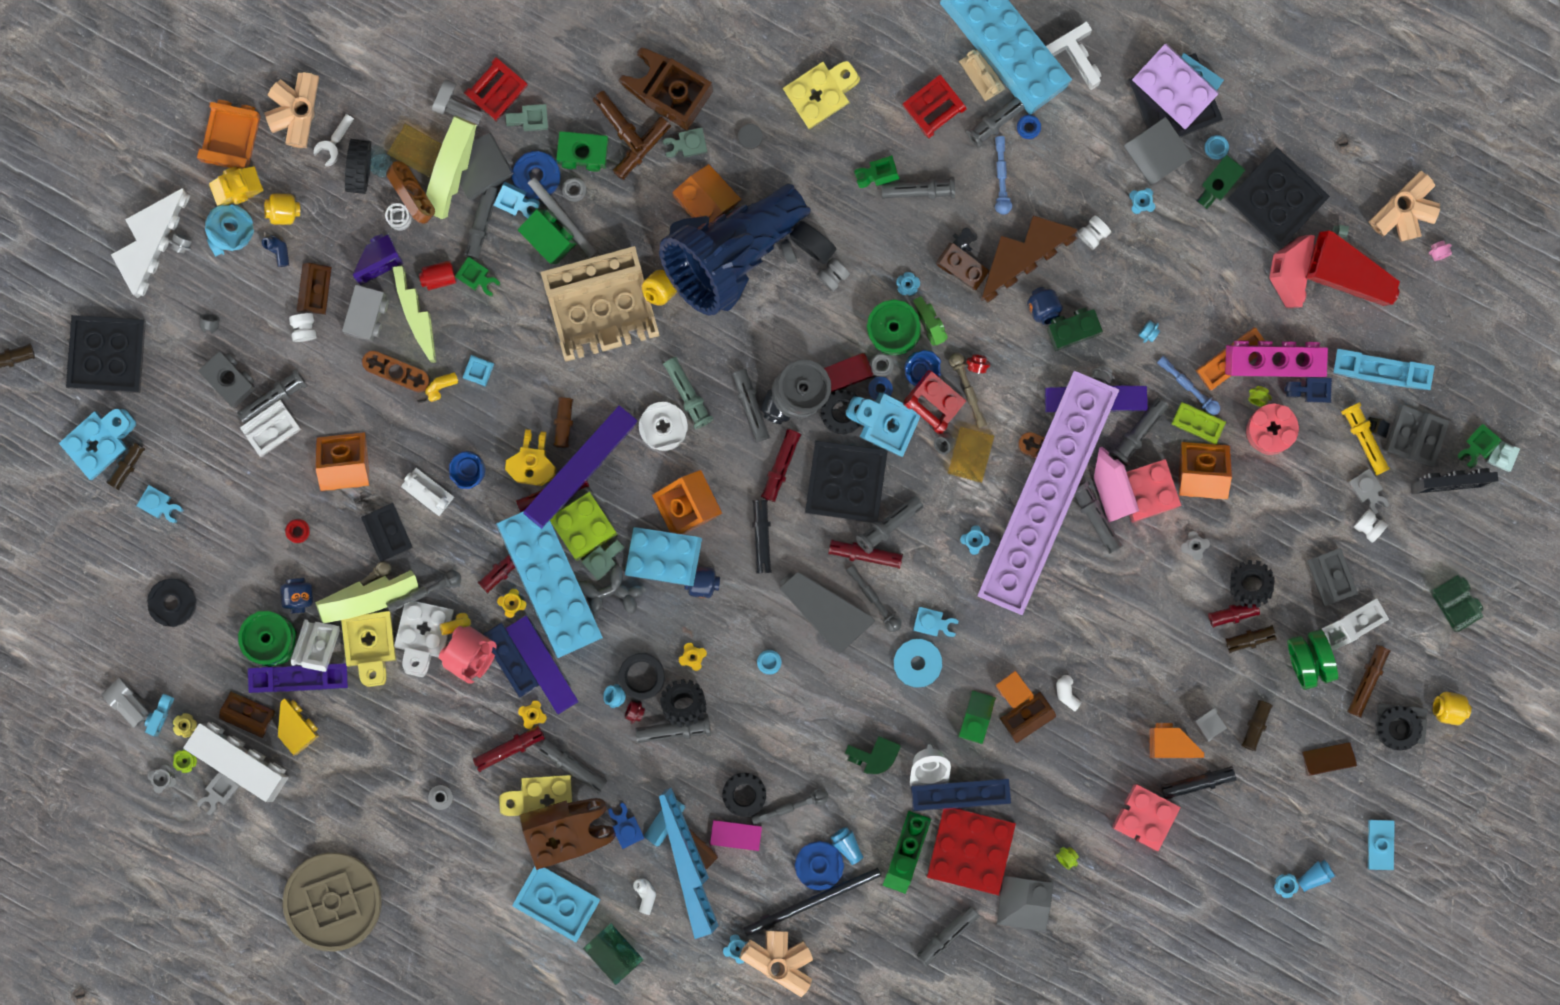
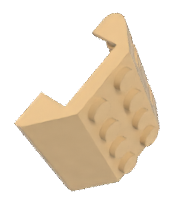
[541,246,660,362]

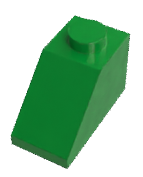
[958,690,996,744]

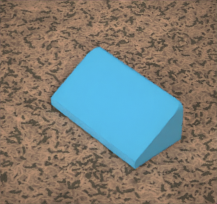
[644,799,686,847]

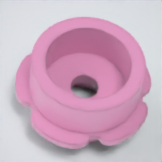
[1429,241,1452,261]

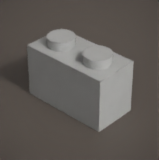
[342,285,388,342]

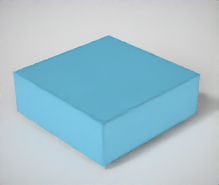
[463,355,494,387]

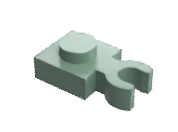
[663,128,708,158]

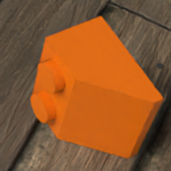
[672,164,742,223]
[315,432,369,491]
[1178,442,1232,499]
[652,470,722,534]
[1150,723,1204,758]

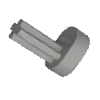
[432,79,483,127]

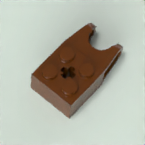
[618,48,713,130]
[519,798,616,870]

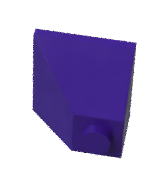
[353,234,404,285]

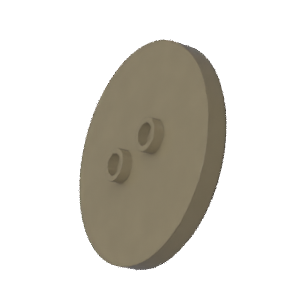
[283,852,382,952]

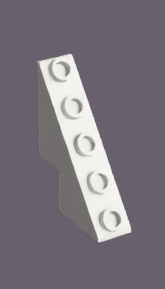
[111,188,190,298]

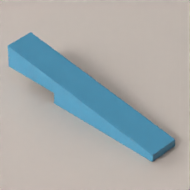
[659,788,719,939]

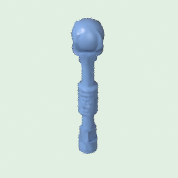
[995,136,1012,215]
[1157,356,1220,416]

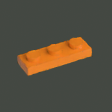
[1195,327,1265,391]

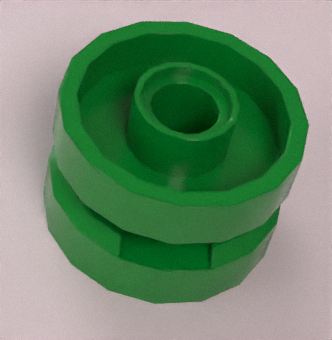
[867,299,922,356]
[238,611,298,667]
[1287,629,1338,690]

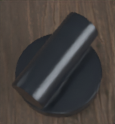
[952,228,978,252]

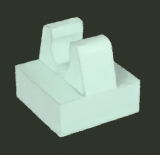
[1486,441,1520,472]

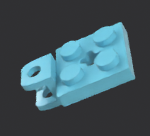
[846,392,921,457]
[59,409,136,480]

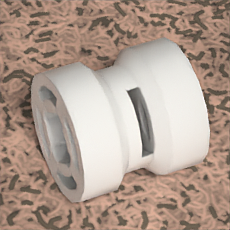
[385,203,412,231]
[1077,215,1111,250]
[289,313,317,342]
[1354,509,1388,543]

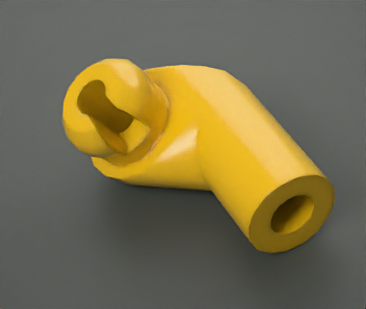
[425,372,458,402]
[440,613,471,635]

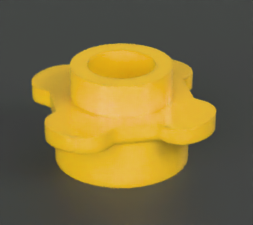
[497,589,526,618]
[679,643,707,671]
[518,701,547,729]

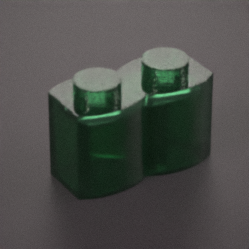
[1430,575,1484,632]

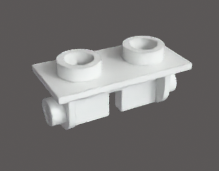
[401,468,454,516]

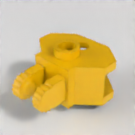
[209,166,264,206]
[505,429,556,486]

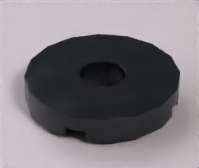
[147,579,197,627]

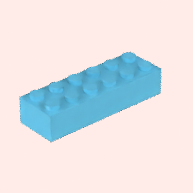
[940,0,1072,115]
[496,511,603,658]

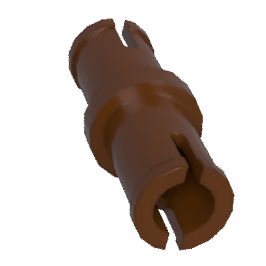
[553,397,574,448]

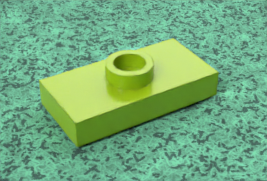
[1171,402,1226,445]

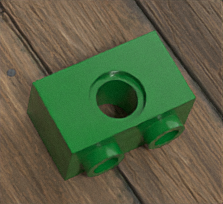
[557,131,609,172]

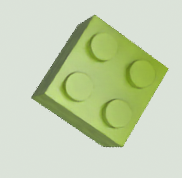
[550,492,618,561]

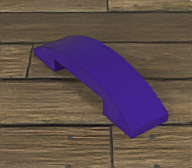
[248,663,348,693]

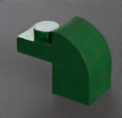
[844,736,901,774]

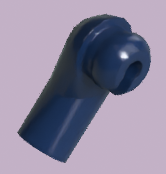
[261,235,289,267]

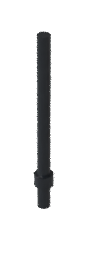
[743,867,881,936]

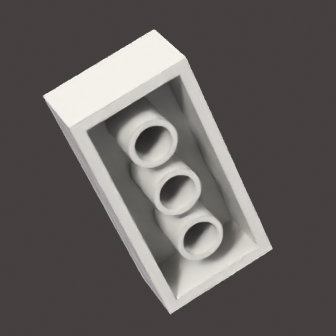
[183,722,289,802]

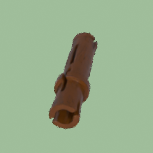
[593,91,647,155]
[612,116,671,181]
[1347,644,1391,718]

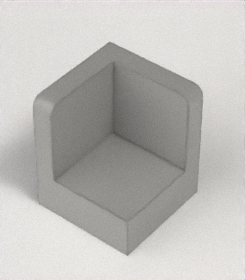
[1192,708,1227,742]

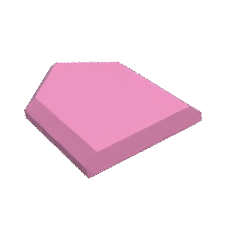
[1094,447,1139,523]

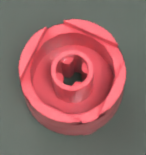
[1246,404,1299,455]
[439,626,496,684]

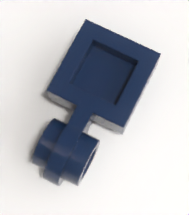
[1284,377,1332,403]

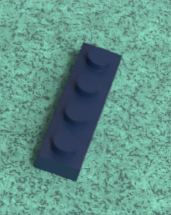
[910,779,1011,811]

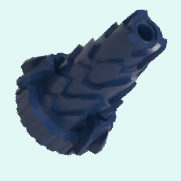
[659,183,811,316]

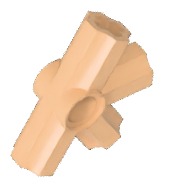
[264,72,319,148]
[1369,171,1440,242]
[739,931,813,997]

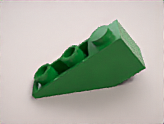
[882,811,931,894]

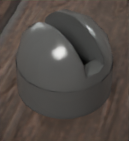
[199,314,220,334]
[934,433,955,454]

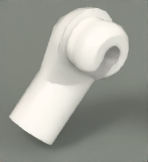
[1056,675,1082,712]
[633,878,656,915]

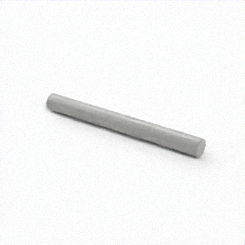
[528,177,597,258]

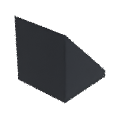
[1368,417,1390,438]

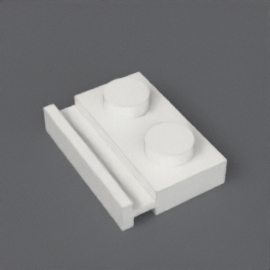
[240,400,301,457]
[291,620,340,672]

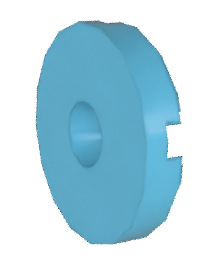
[205,204,254,251]
[894,639,942,688]

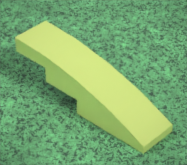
[426,116,477,219]
[393,266,436,363]
[315,570,419,623]

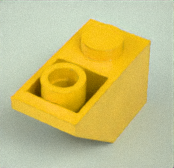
[278,698,319,755]

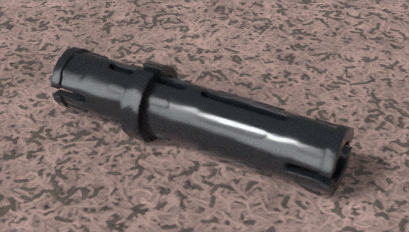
[752,500,772,574]
[1161,766,1237,800]

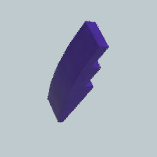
[1045,386,1148,413]
[506,616,579,714]

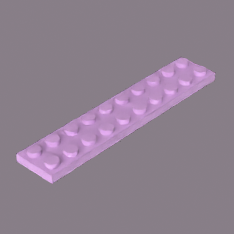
[977,371,1119,615]

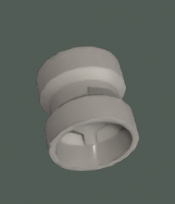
[816,258,850,292]

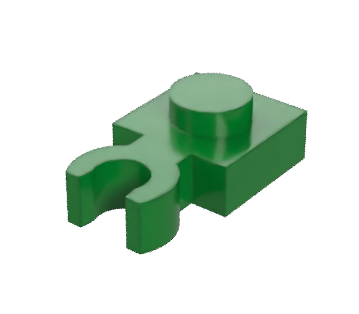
[854,155,899,188]
[455,257,501,297]
[1458,423,1502,469]

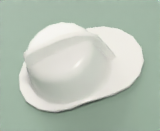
[910,744,951,787]

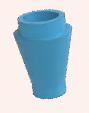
[831,827,864,865]
[1297,860,1335,892]

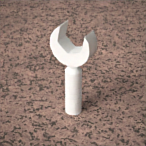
[314,114,354,166]

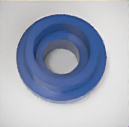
[1017,115,1041,139]
[868,377,893,400]

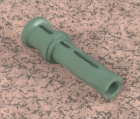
[663,357,714,430]

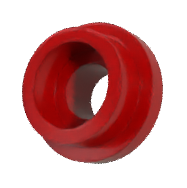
[966,354,991,374]
[285,519,310,543]

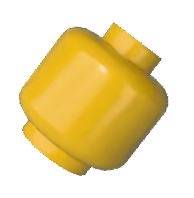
[264,193,300,225]
[642,270,677,306]
[1432,691,1471,726]

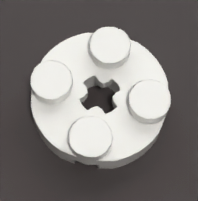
[639,402,688,451]

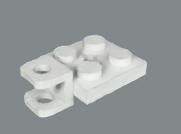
[394,601,454,677]

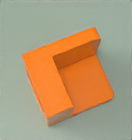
[996,671,1034,708]

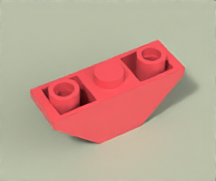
[1269,235,1315,308]

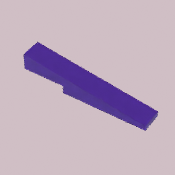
[523,406,637,529]

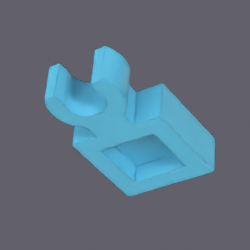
[494,182,540,218]
[137,485,184,523]
[913,607,959,637]
[144,694,174,736]

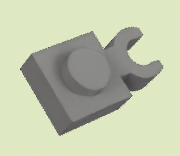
[1348,469,1389,514]
[197,772,240,815]

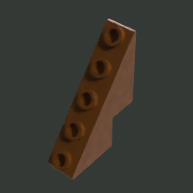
[981,215,1078,303]

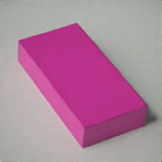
[710,820,762,851]

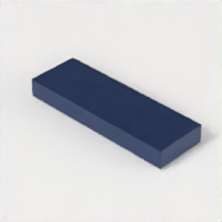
[483,622,540,698]

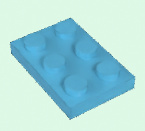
[625,527,702,586]
[512,866,601,942]

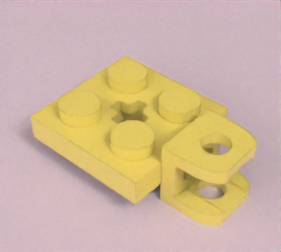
[783,61,860,129]
[341,611,396,687]
[499,775,572,816]

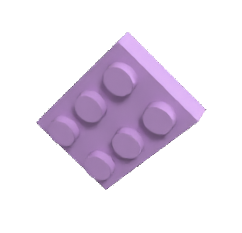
[1132,43,1219,129]

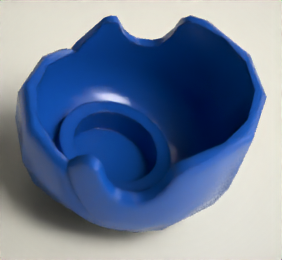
[904,350,941,386]
[449,451,486,489]

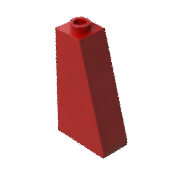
[1306,230,1400,306]

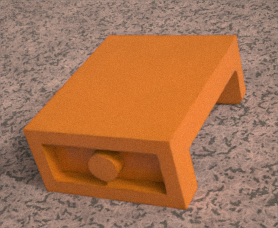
[197,100,261,169]

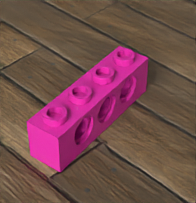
[1225,341,1328,377]

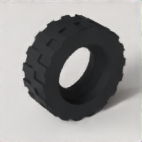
[345,139,372,194]

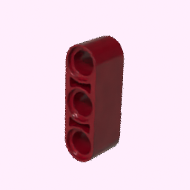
[824,353,874,393]

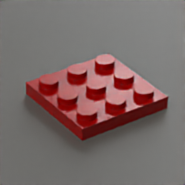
[927,808,1016,896]

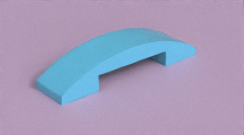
[1333,349,1435,390]

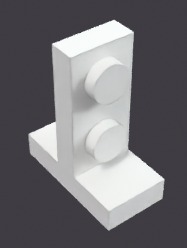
[1046,22,1101,90]
[1322,598,1389,651]

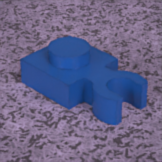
[608,803,645,849]

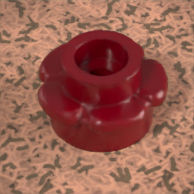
[624,700,645,724]

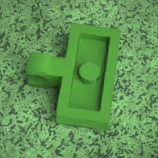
[913,296,948,346]

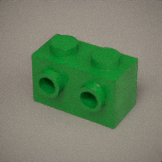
[518,209,577,264]

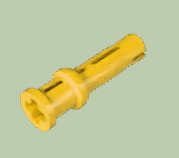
[1340,402,1390,476]

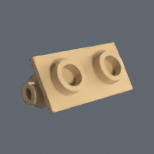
[959,49,1005,102]

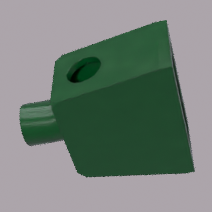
[1196,155,1245,210]

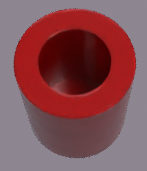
[419,260,457,291]

